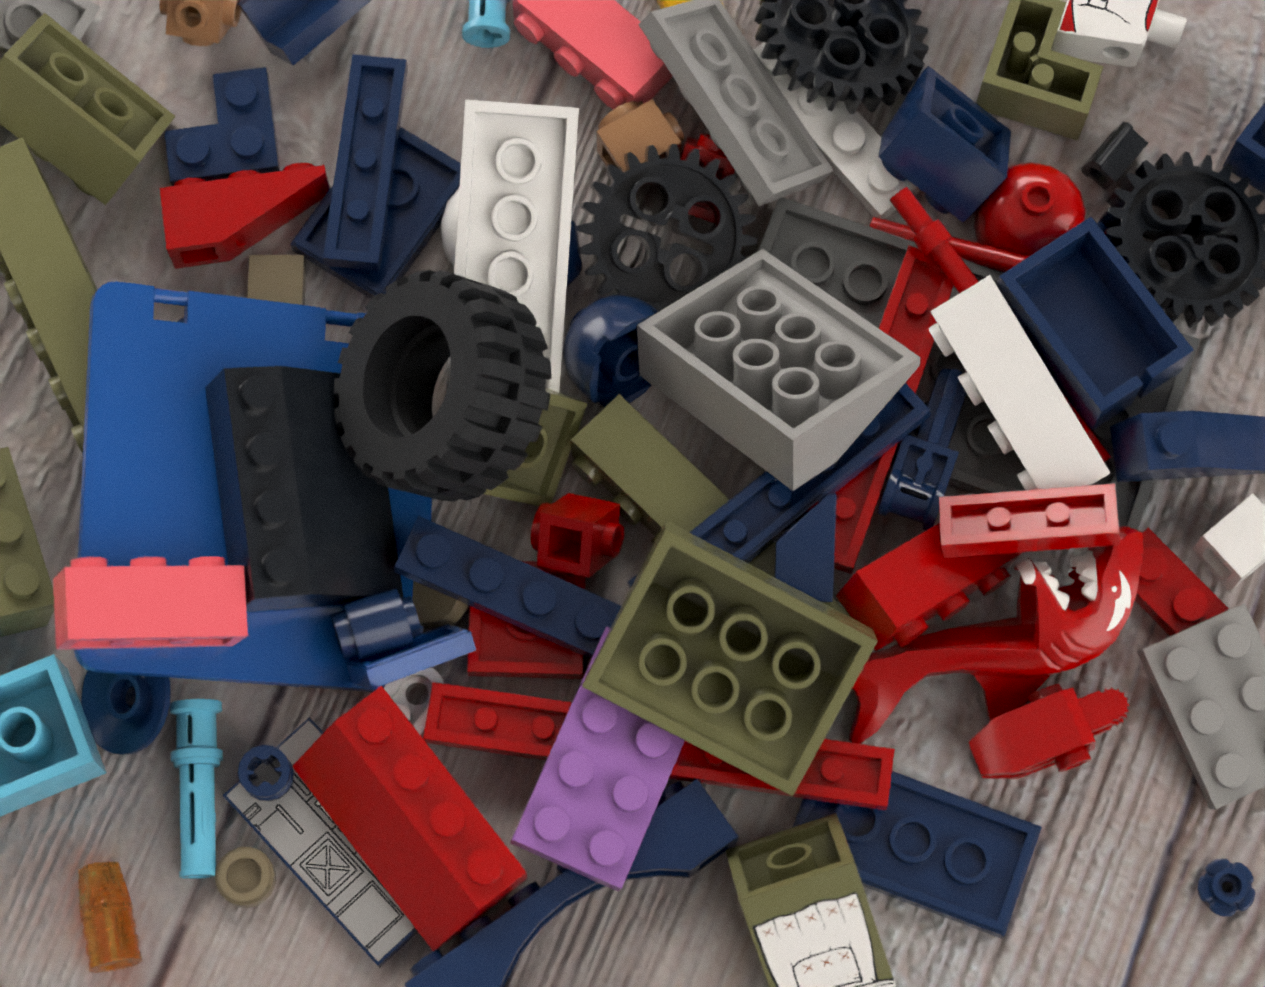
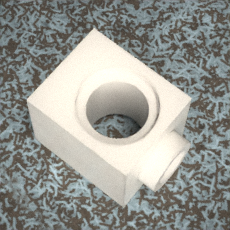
[1192,493,1265,592]

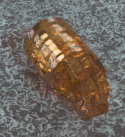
[78,861,143,973]

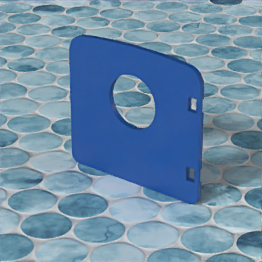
[74,281,432,692]

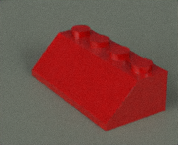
[292,685,528,951]

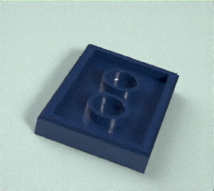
[290,126,461,299]

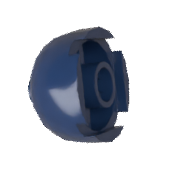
[562,295,658,408]

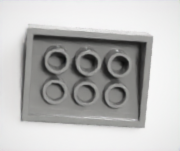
[637,249,920,491]

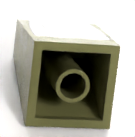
[725,813,896,987]

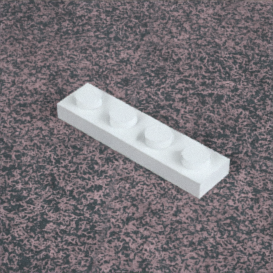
[753,42,920,219]

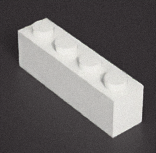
[928,275,1110,490]

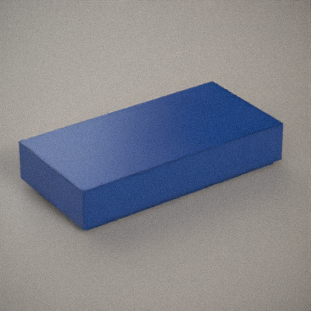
[346,624,476,690]

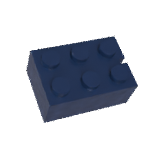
[996,217,1194,431]

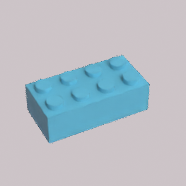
[0,654,107,817]

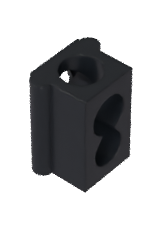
[1081,122,1148,190]

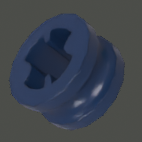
[238,745,294,802]

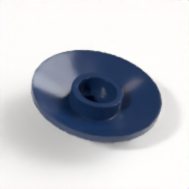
[81,670,171,755]

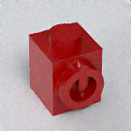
[531,493,624,577]

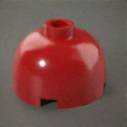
[973,162,1086,256]

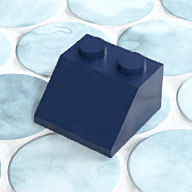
[878,66,1011,223]

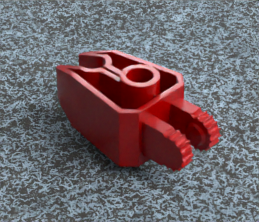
[968,684,1130,779]

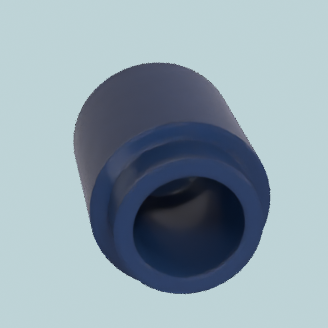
[330,588,421,660]

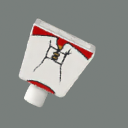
[1051,0,1187,67]

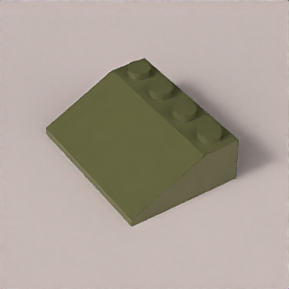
[582,520,878,797]

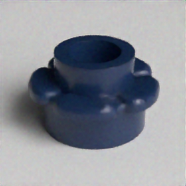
[1197,858,1256,917]

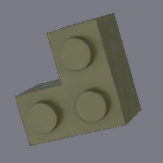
[976,0,1104,141]

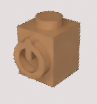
[596,99,684,185]

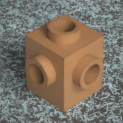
[159,0,241,46]

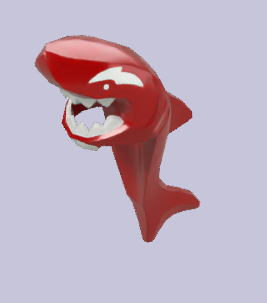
[848,526,1143,744]

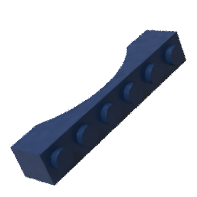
[404,779,738,987]

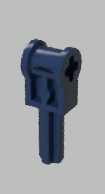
[877,368,967,531]

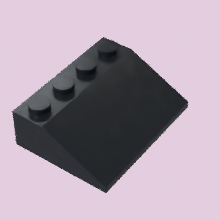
[205,366,404,612]

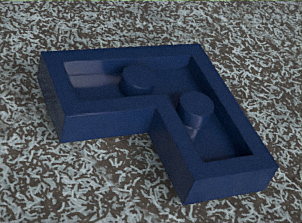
[164,67,281,186]

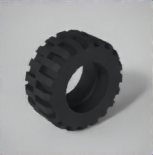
[334,270,552,502]

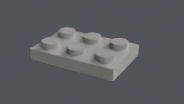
[1137,603,1265,810]

